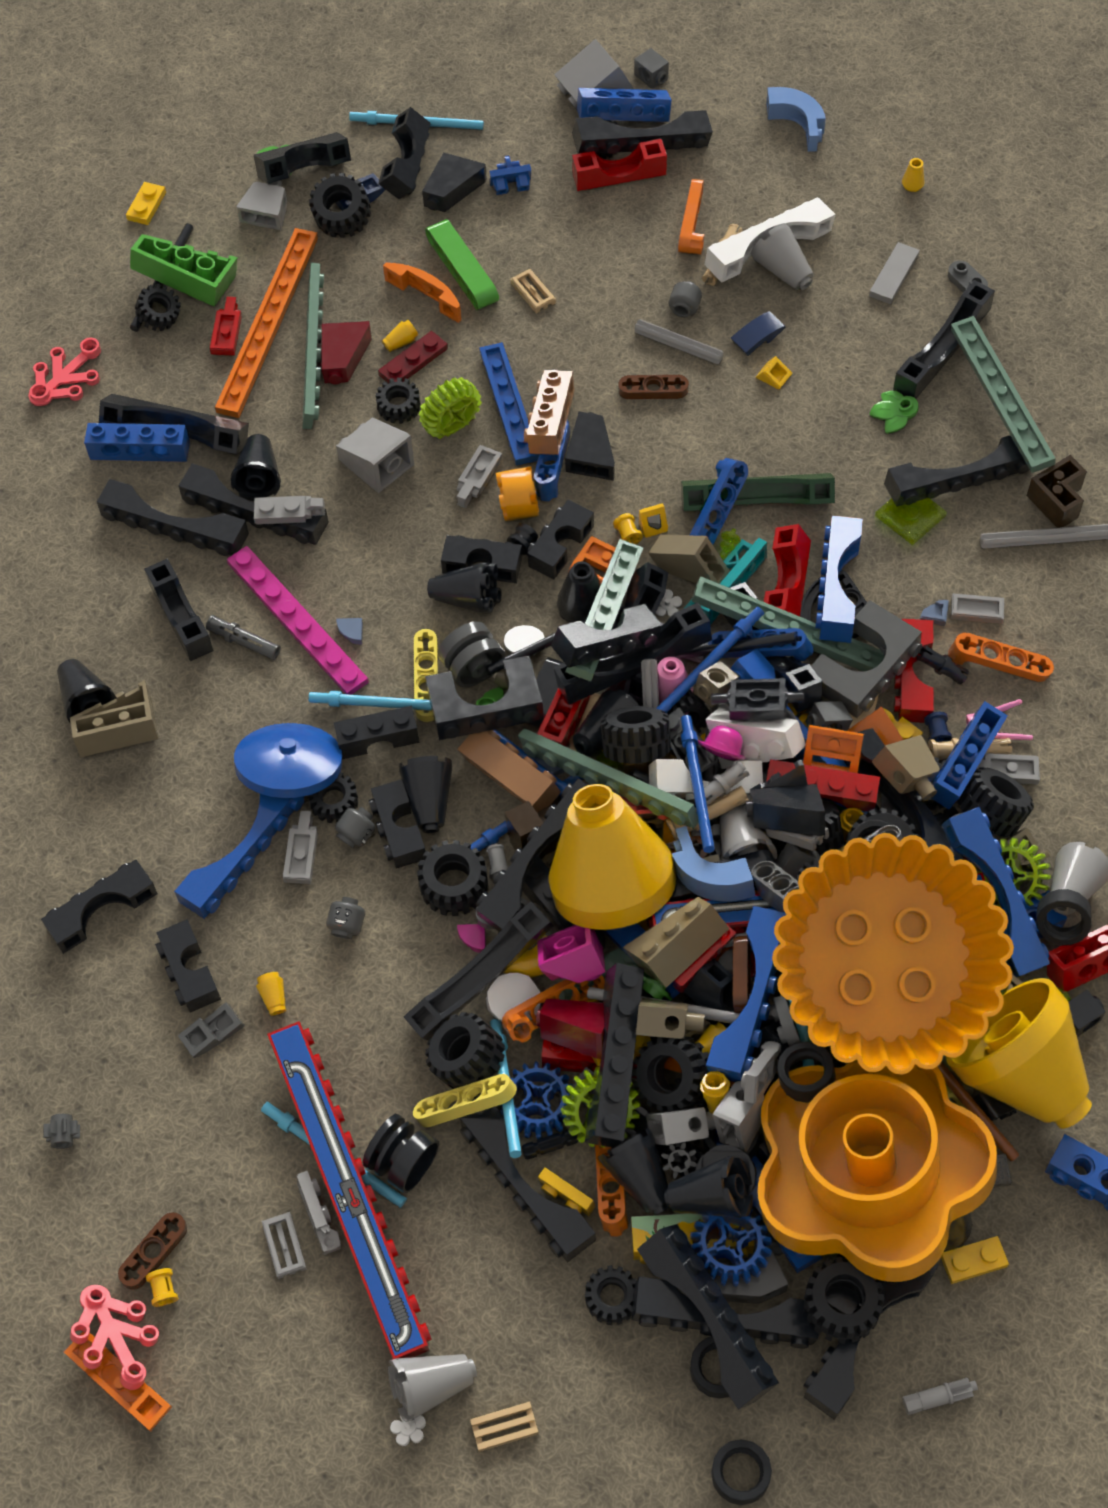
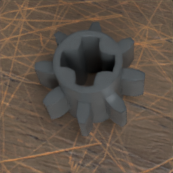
[43,1114,80,1149]
[661,1142,698,1179]

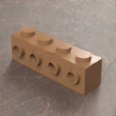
[524,370,575,455]
[457,730,561,812]

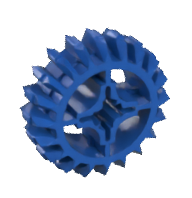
[499,1061,573,1139]
[690,1210,772,1287]

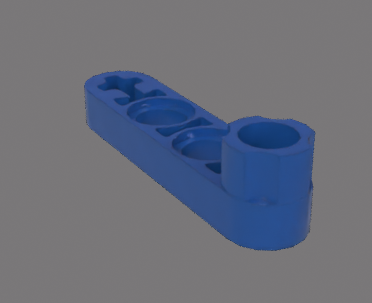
[534,420,570,501]
[690,458,748,545]
[708,628,814,662]

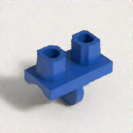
[489,155,531,195]

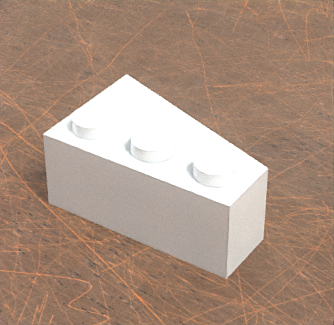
[705,707,806,769]

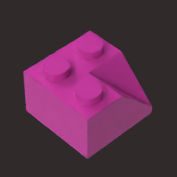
[537,925,606,983]

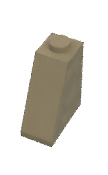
[649,534,730,584]

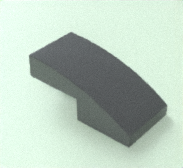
[178,1002,245,1058]

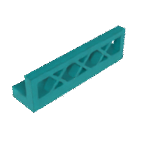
[684,538,767,625]

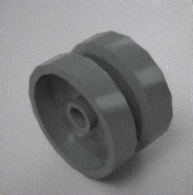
[438,621,505,688]

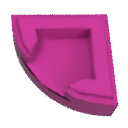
[457,924,486,953]

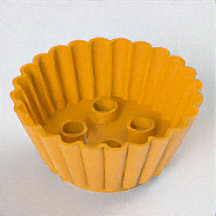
[772,833,1014,1075]

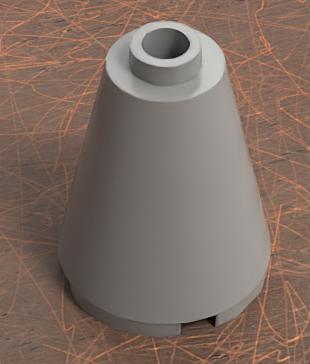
[751,223,814,290]
[719,804,777,860]
[1050,842,1108,915]
[388,1354,477,1422]

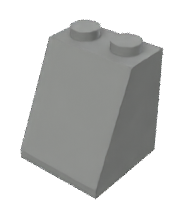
[554,39,634,109]
[336,417,415,493]

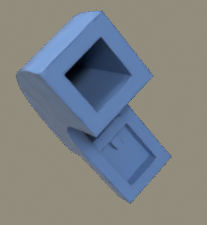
[766,87,826,152]
[672,826,755,902]

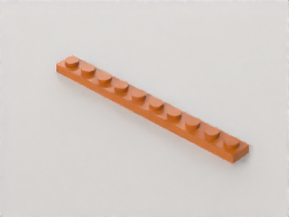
[215,228,318,418]

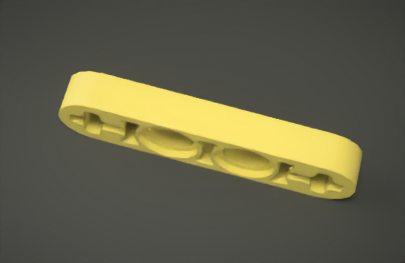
[414,629,438,722]
[413,1074,517,1128]

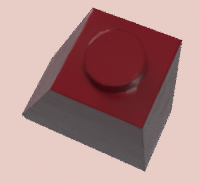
[322,321,372,385]
[536,998,604,1059]

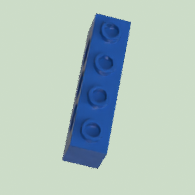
[577,88,672,122]
[84,423,190,462]
[931,701,1008,809]
[1045,1134,1108,1211]

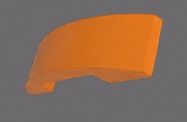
[383,263,461,323]
[64,1332,172,1432]

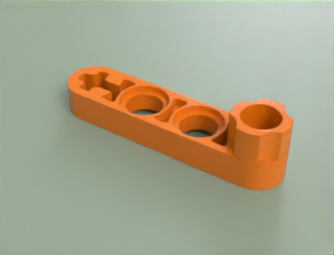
[678,179,704,255]
[948,633,1054,682]
[502,975,605,1043]
[595,1145,629,1237]

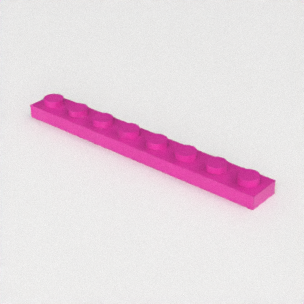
[226,546,369,695]

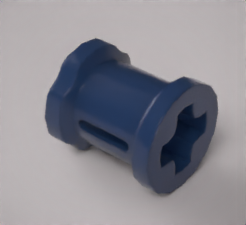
[924,711,953,742]

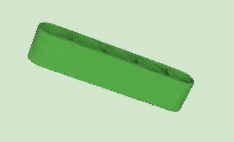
[425,219,499,310]

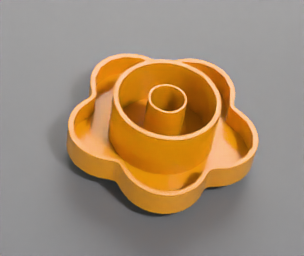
[758,1059,997,1282]

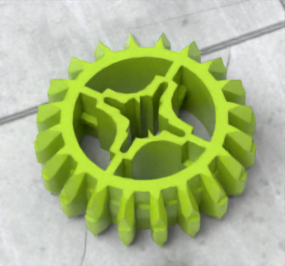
[419,377,482,439]
[977,837,1051,907]
[560,1067,640,1148]

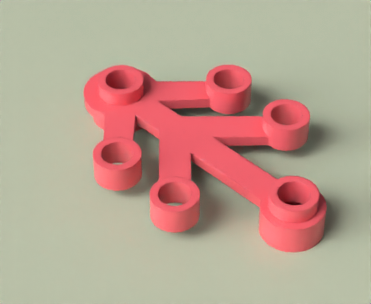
[29,338,101,406]
[70,1285,159,1390]

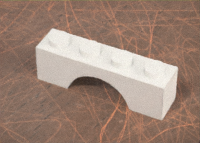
[648,759,763,802]

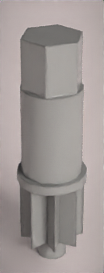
[903,1378,978,1415]

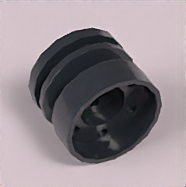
[362,1113,439,1193]

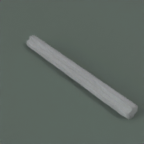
[980,524,1108,549]

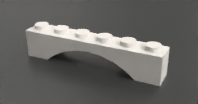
[705,198,835,283]

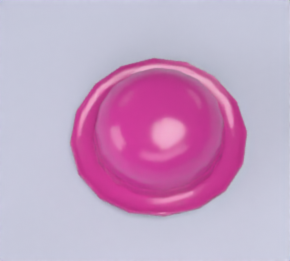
[698,725,746,761]

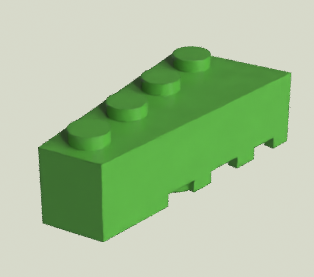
[130,234,238,307]

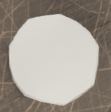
[486,973,541,1026]

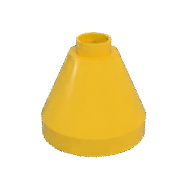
[549,784,676,930]
[946,978,1092,1129]

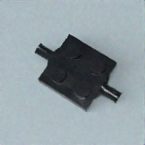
[711,678,804,721]

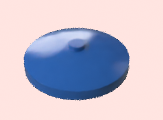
[234,723,342,798]

